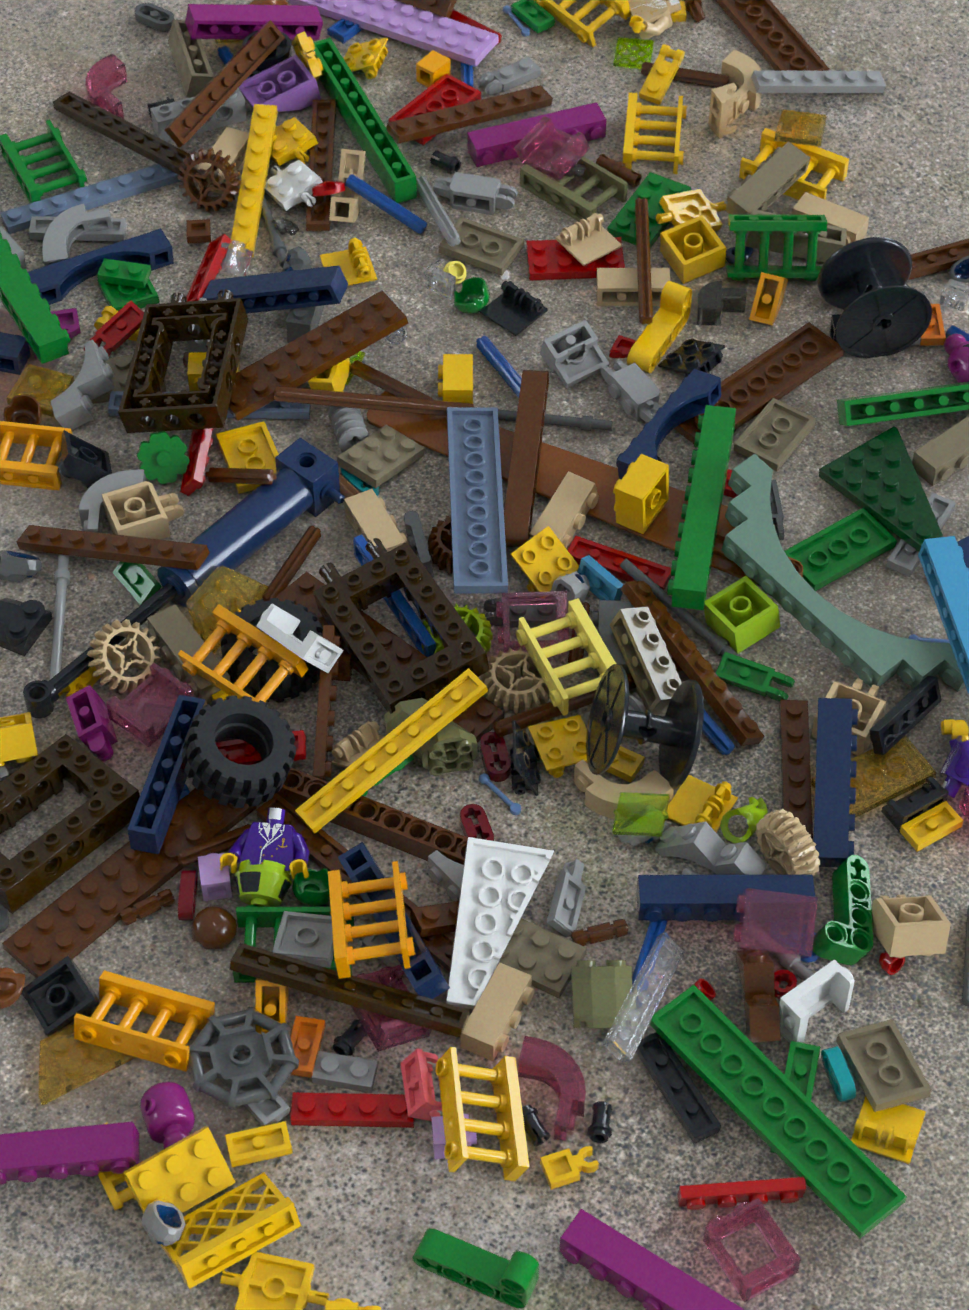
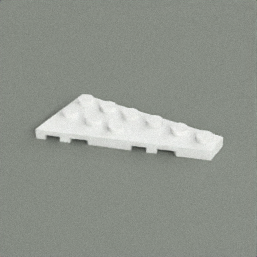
[446,837,554,1009]

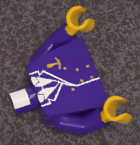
[940,719,969,798]
[220,808,310,879]

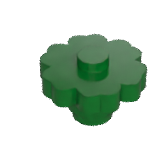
[136,431,190,484]

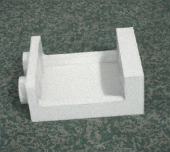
[256,604,343,673]
[779,960,855,1043]

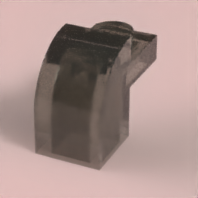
[696,281,747,326]

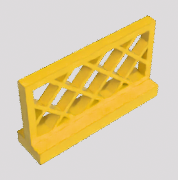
[159,1172,301,1289]

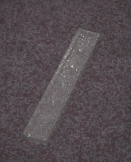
[603,932,684,1065]

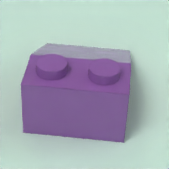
[239,55,322,112]

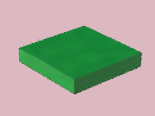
[97,279,160,311]

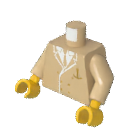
[628,0,682,42]

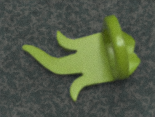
[721,797,768,843]

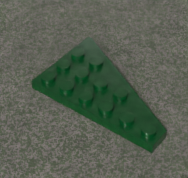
[819,426,943,551]

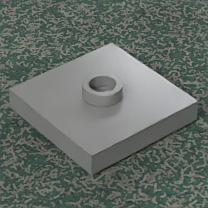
[272,911,334,968]

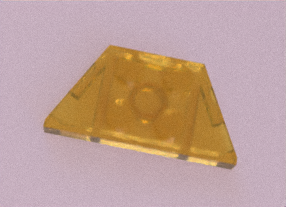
[186,566,268,654]
[39,1016,137,1106]

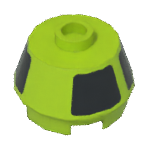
[235,860,292,907]

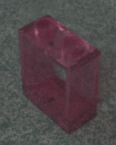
[496,591,569,652]
[703,1198,801,1303]

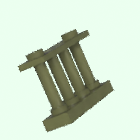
[520,141,628,222]

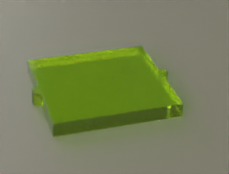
[612,792,670,837]

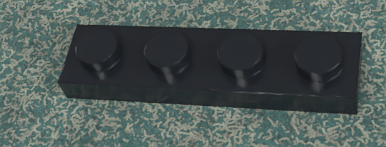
[869,676,942,755]
[633,1032,721,1144]

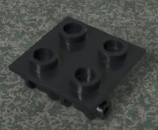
[480,281,548,336]
[658,339,725,378]
[510,720,541,796]

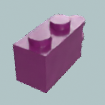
[66,685,118,762]

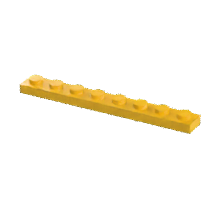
[229,104,278,258]
[295,668,488,834]

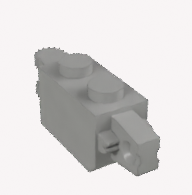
[434,172,518,215]
[600,360,660,422]

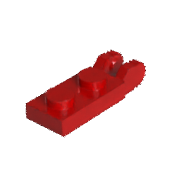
[83,301,144,357]

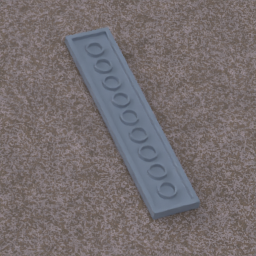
[447,407,508,594]

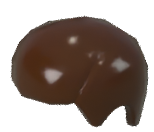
[3,394,42,425]
[191,906,237,950]

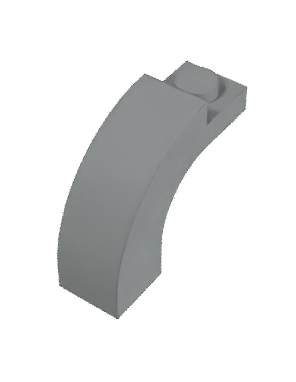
[42,204,114,266]
[79,469,146,533]

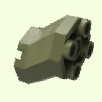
[384,698,478,776]
[571,960,635,1028]

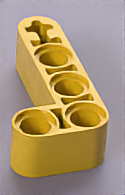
[627,281,692,373]

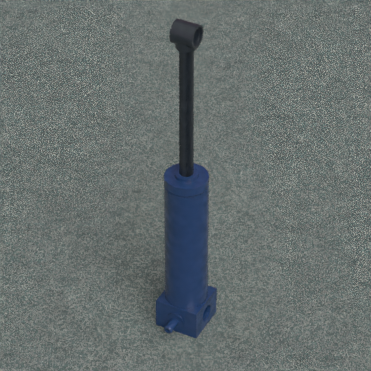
[23,437,345,719]

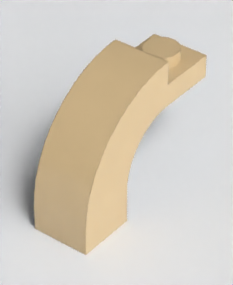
[721,49,762,120]
[329,149,366,223]
[574,760,674,820]

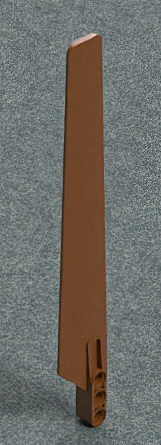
[367,391,803,580]

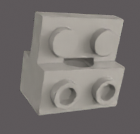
[540,320,610,388]

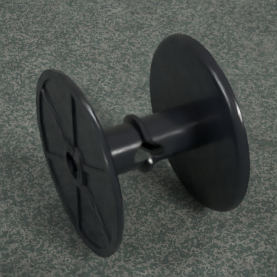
[818,237,932,359]
[586,664,704,789]

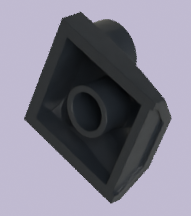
[57,430,112,488]
[0,598,53,656]
[21,956,99,1037]

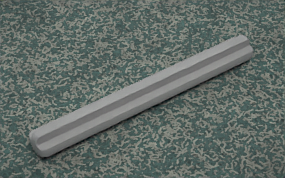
[417,176,461,247]

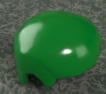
[454,277,490,314]
[292,868,330,907]

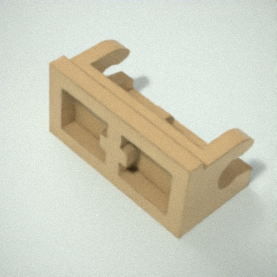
[708,83,740,139]

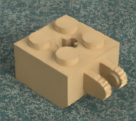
[102,481,184,540]
[811,678,887,757]
[872,894,951,958]

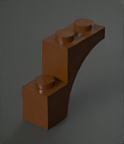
[736,945,781,1042]

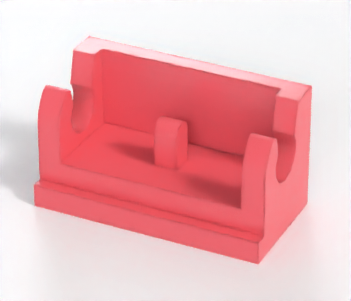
[400,1048,442,1121]

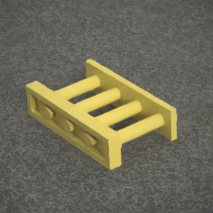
[516,598,616,716]

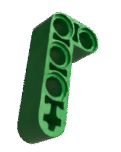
[810,855,874,966]
[412,1228,539,1309]

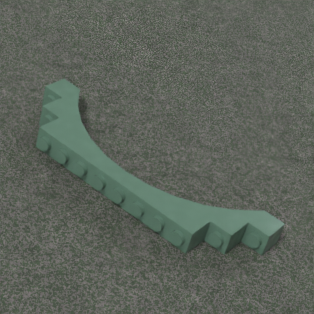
[721,454,965,692]

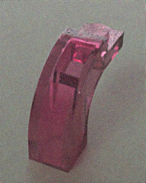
[86,54,127,119]
[518,1036,586,1141]

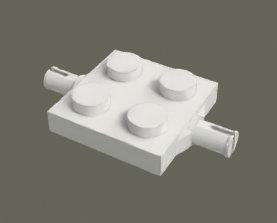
[264,160,322,211]

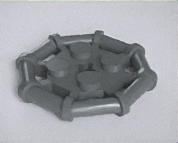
[189,1007,299,1110]

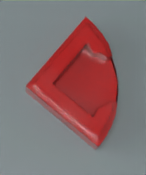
[312,181,346,196]
[609,335,637,358]

